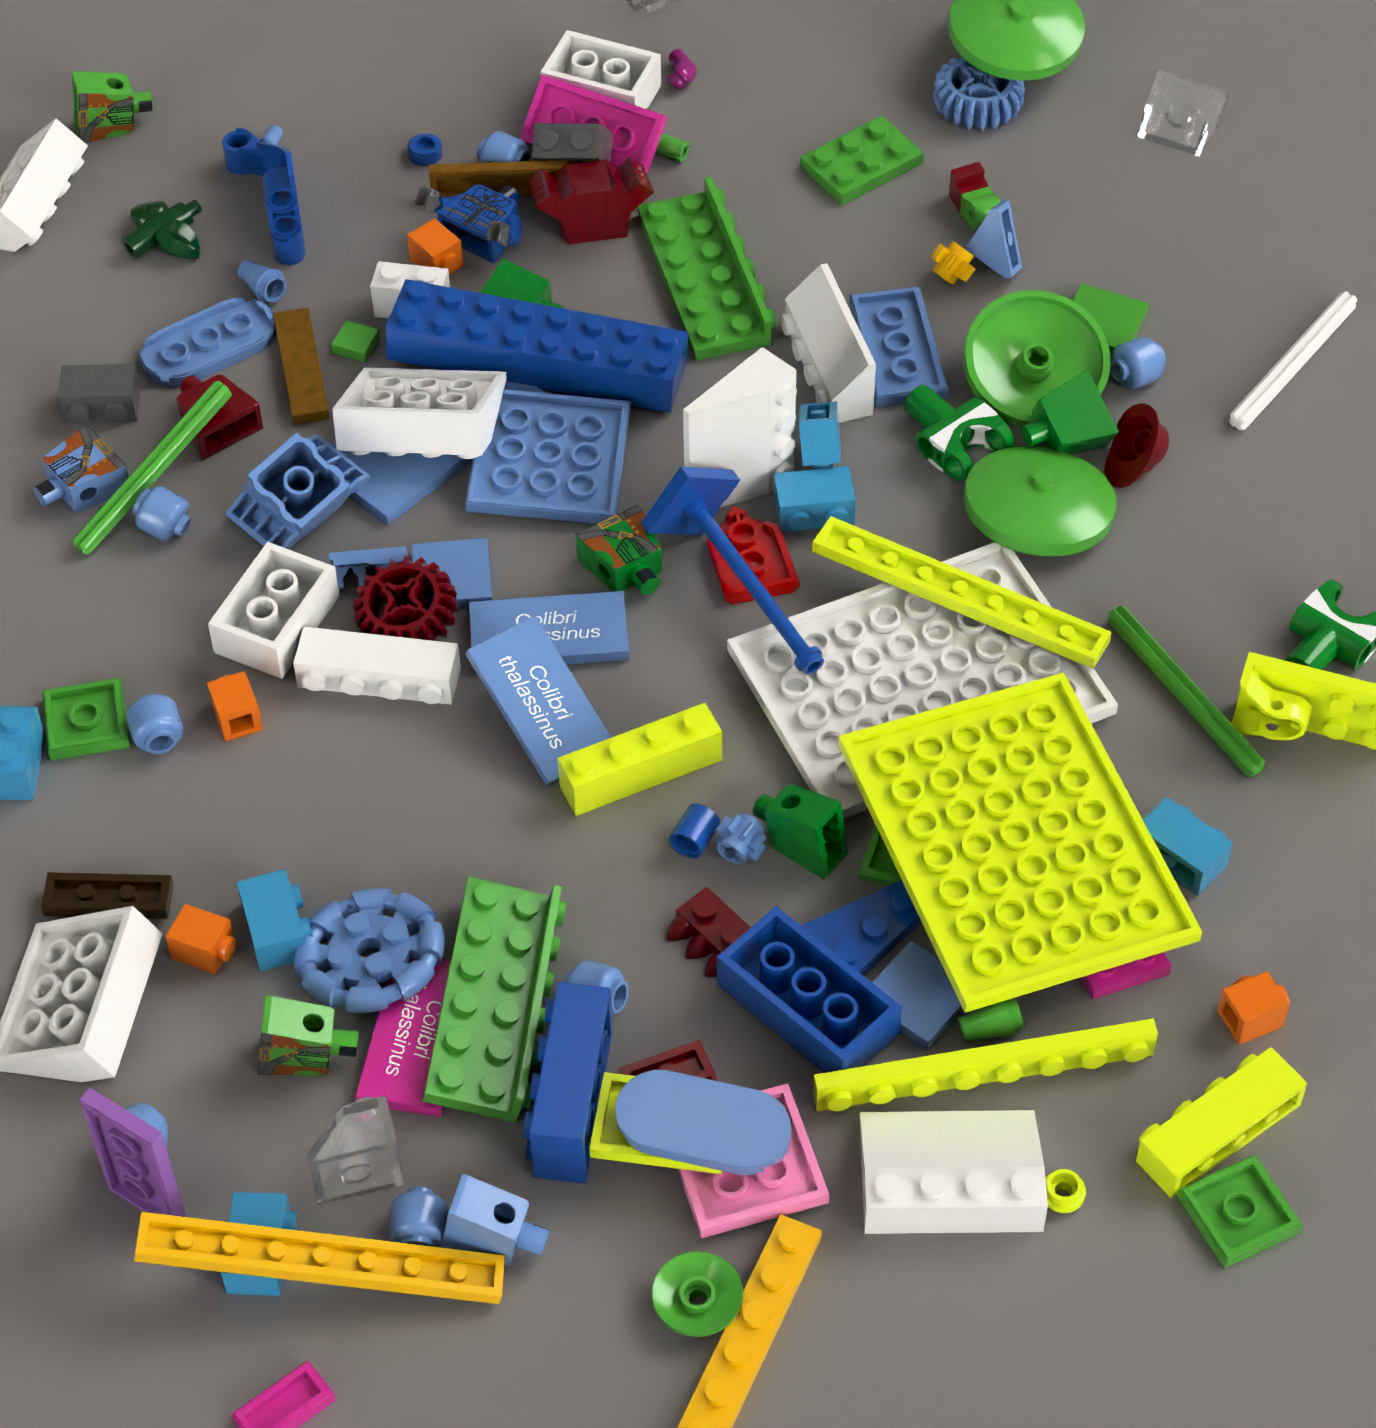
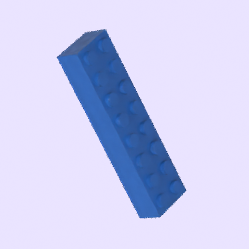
[386,279,688,413]

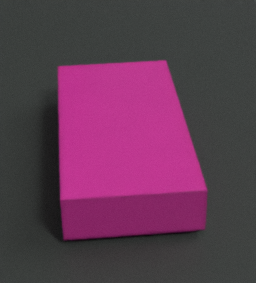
[231,1360,336,1428]

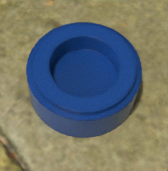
[407,134,443,166]

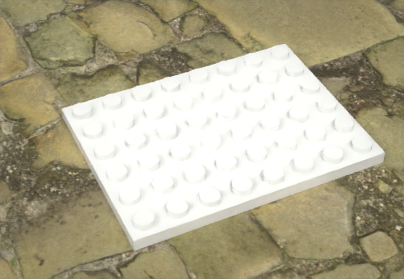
[727,542,1118,819]

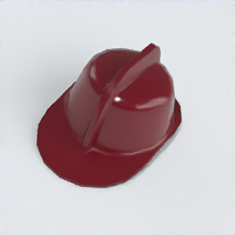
[1104,403,1169,489]

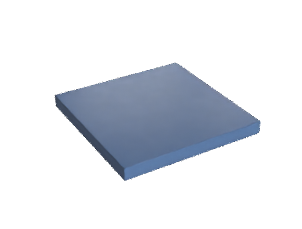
[465,389,630,524]

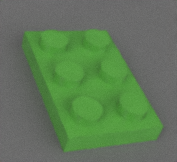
[800,115,924,205]

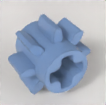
[715,813,766,864]

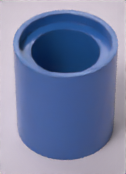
[669,803,720,859]

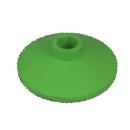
[652,1251,743,1337]

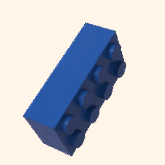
[717,906,902,1073]
[523,982,613,1184]

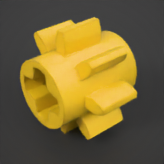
[930,241,976,285]

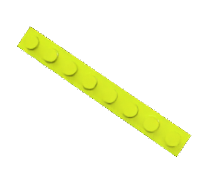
[812,516,1112,669]
[813,1018,1158,1112]

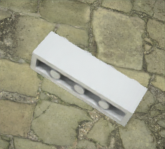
[293,627,461,705]

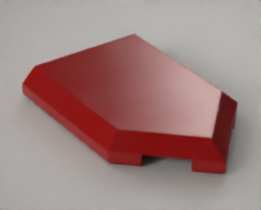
[706,505,800,605]

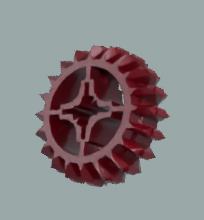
[353,555,458,641]

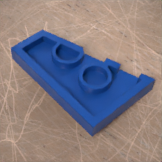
[801,880,921,976]

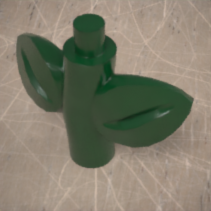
[122,199,202,260]

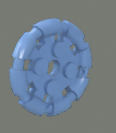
[294,888,445,1013]

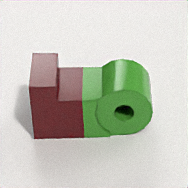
[949,162,1000,230]

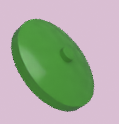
[948,0,1085,81]
[963,290,1111,427]
[963,446,1117,557]

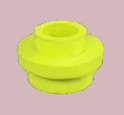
[1045,1169,1086,1213]

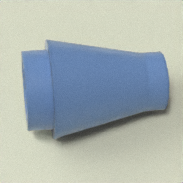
[238,260,287,302]

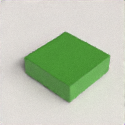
[331,320,380,362]

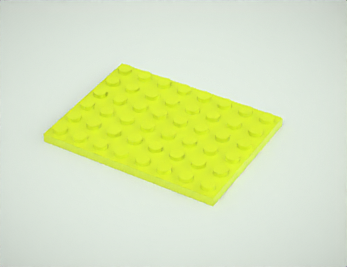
[838,672,1203,1013]

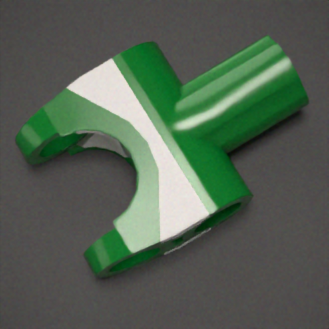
[904,384,1014,481]
[1284,579,1376,670]

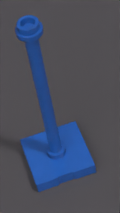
[641,467,824,675]

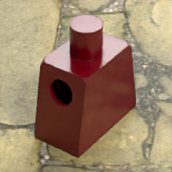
[176,375,264,460]

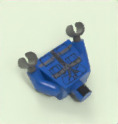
[415,184,522,264]

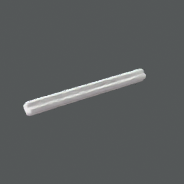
[1229,291,1357,430]

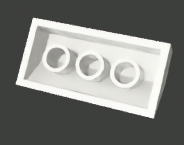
[0,119,88,252]
[780,263,876,423]

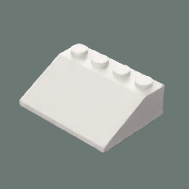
[683,347,797,508]
[332,367,507,459]
[0,906,163,1082]
[859,1110,1048,1234]

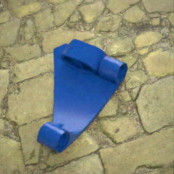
[222,128,306,265]

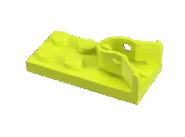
[1231,652,1376,750]

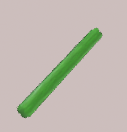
[72,381,232,555]
[1108,605,1265,777]

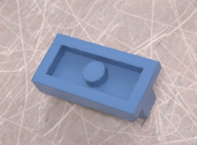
[329,546,408,590]

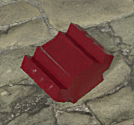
[528,157,654,245]

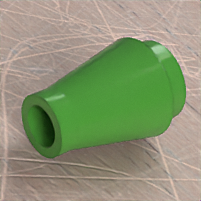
[958,998,1024,1042]

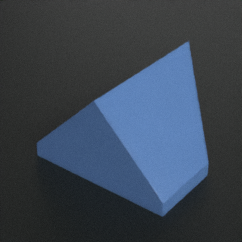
[965,199,1022,279]

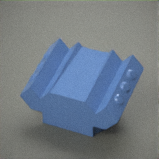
[225,432,370,550]

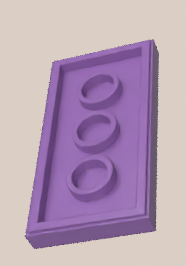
[79,1087,186,1217]

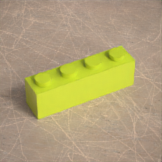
[557,703,722,816]
[1136,1047,1307,1199]

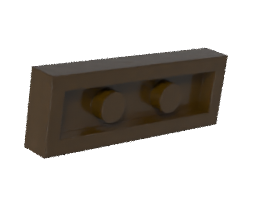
[41,872,174,919]

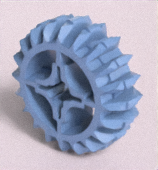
[933,56,1025,132]

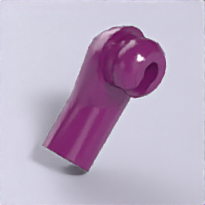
[668,49,697,90]

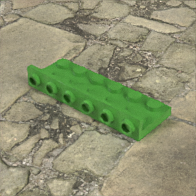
[637,176,776,361]
[422,876,566,1123]

